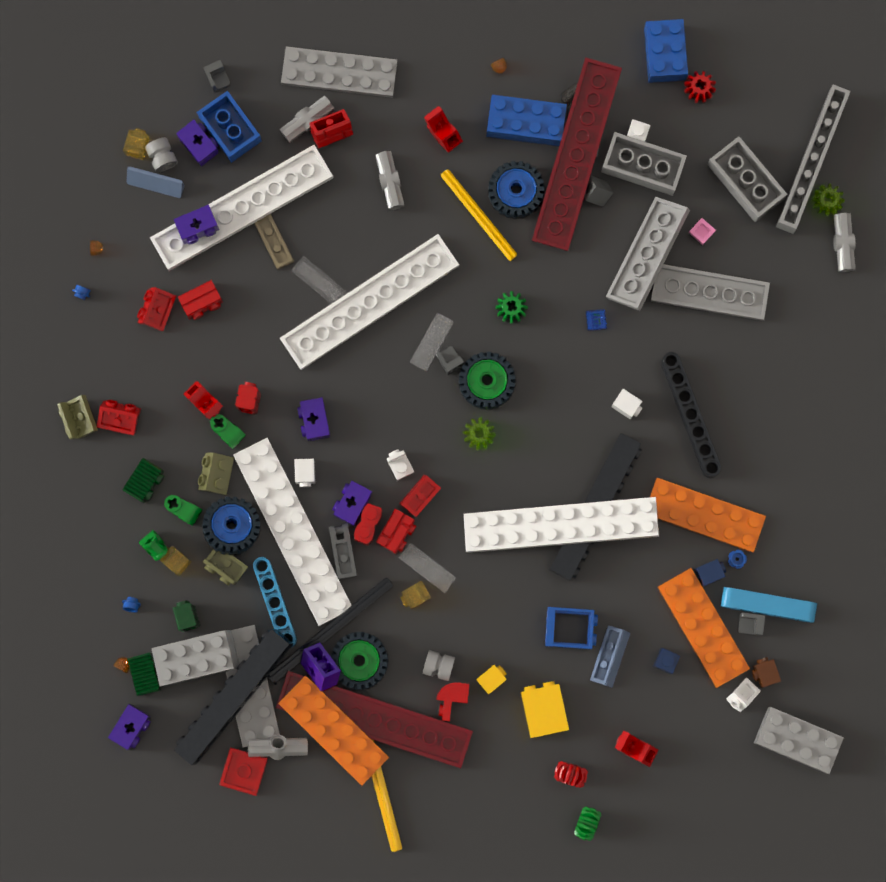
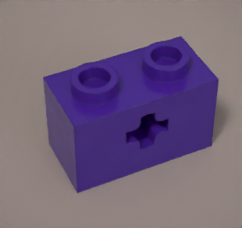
[176,120,219,166]
[173,205,220,245]
[297,397,330,441]
[332,481,373,527]
[301,643,341,691]
[108,704,151,750]

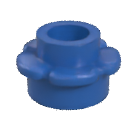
[72,285,91,300]
[728,550,747,569]
[122,597,141,613]

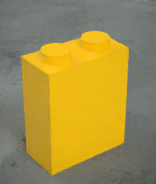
[521,681,569,738]

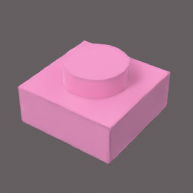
[689,218,716,245]

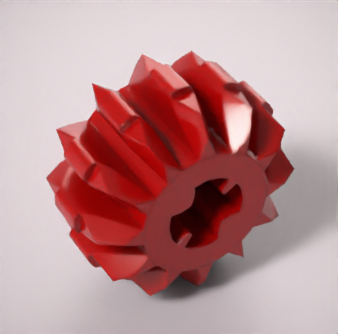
[684,71,716,103]
[554,761,588,788]

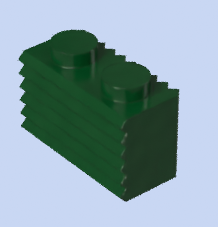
[122,458,164,504]
[173,600,201,632]
[127,653,161,697]

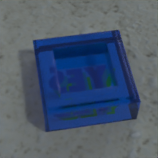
[585,309,607,331]

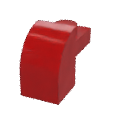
[424,106,463,153]
[184,381,223,419]
[436,682,469,721]
[615,731,658,767]

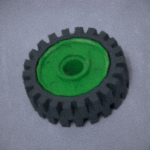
[459,352,516,410]
[331,632,388,690]

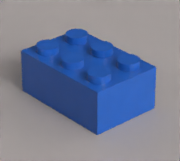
[644,19,688,83]
[197,91,262,163]

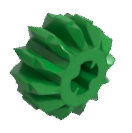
[495,291,528,324]
[574,807,601,841]

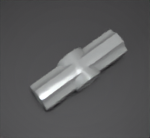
[280,96,335,143]
[375,151,404,210]
[833,213,856,272]
[248,735,308,760]

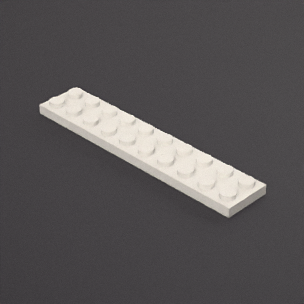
[150,145,333,271]
[280,234,459,370]
[233,438,352,626]
[464,497,659,553]

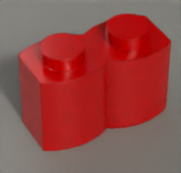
[354,503,382,546]

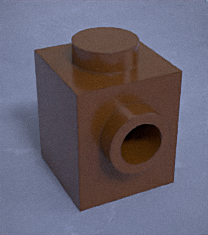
[752,657,781,688]

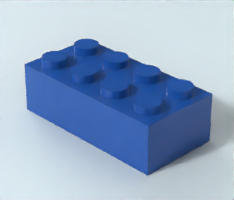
[486,95,567,146]

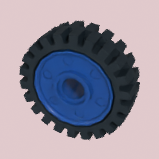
[488,161,544,219]
[203,496,260,555]

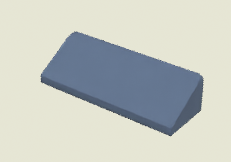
[127,166,185,198]
[590,625,630,688]

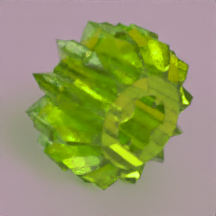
[812,183,845,216]
[463,417,496,450]

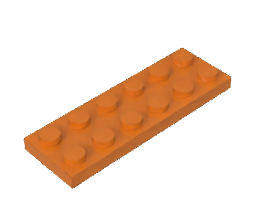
[650,478,766,553]
[657,568,750,688]
[278,675,389,785]

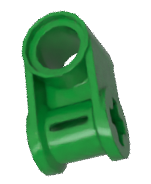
[210,414,246,449]
[164,495,202,526]
[139,530,168,561]

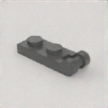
[329,523,357,579]

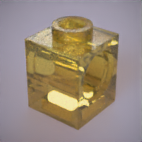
[123,128,150,160]
[160,546,191,576]
[401,581,431,610]

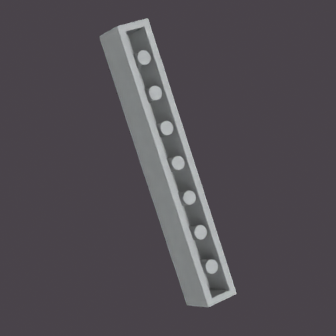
[776,84,850,234]

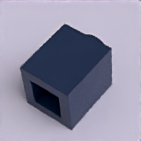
[694,559,727,587]
[653,648,680,674]

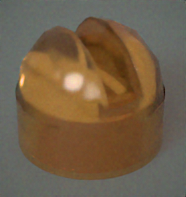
[490,58,507,73]
[90,240,103,256]
[113,657,130,673]

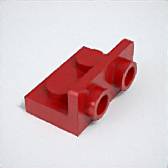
[137,287,176,331]
[97,399,141,436]

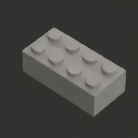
[601,132,687,196]
[707,136,787,222]
[151,630,239,686]
[754,707,844,774]

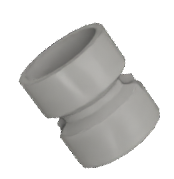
[145,137,178,172]
[422,650,455,681]

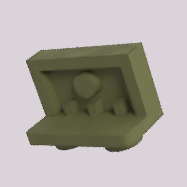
[57,395,98,439]
[198,453,234,495]
[203,549,249,586]

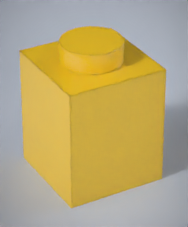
[476,665,507,695]

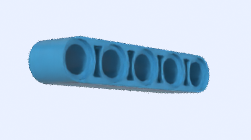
[253,557,297,648]
[721,587,817,623]

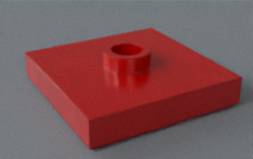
[219,747,268,796]

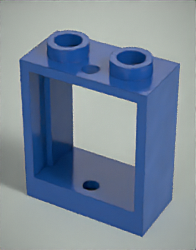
[545,607,598,650]

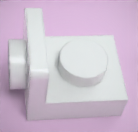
[387,449,414,481]
[726,678,760,712]

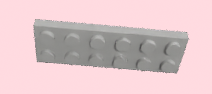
[281,47,398,98]
[606,197,690,311]
[651,264,770,321]
[226,625,280,748]

